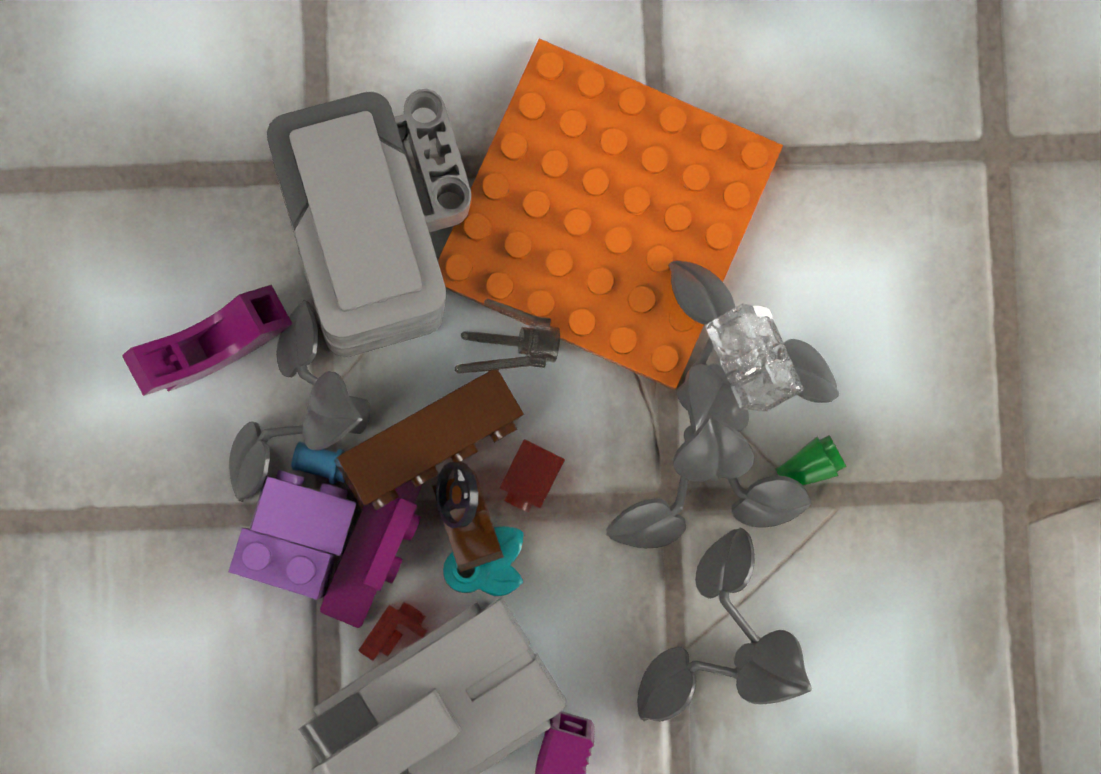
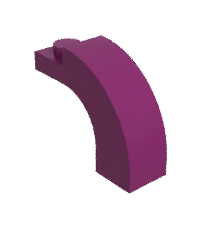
[122,285,292,396]

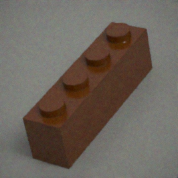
[334,367,524,511]

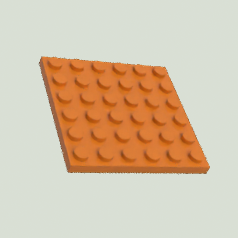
[438,38,783,390]

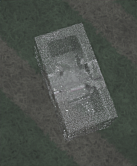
[705,303,804,412]

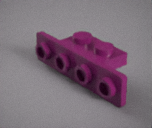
[320,481,423,628]

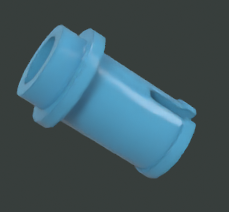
[291,442,345,485]

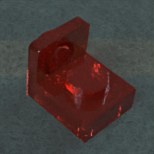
[358,601,430,661]

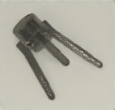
[455,299,560,373]

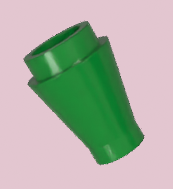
[775,435,847,486]

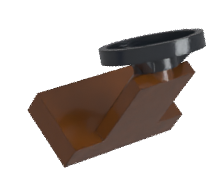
[432,462,504,572]

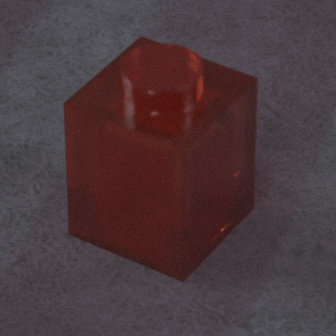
[500,439,565,513]

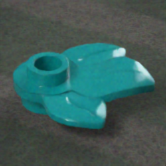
[443,526,524,597]

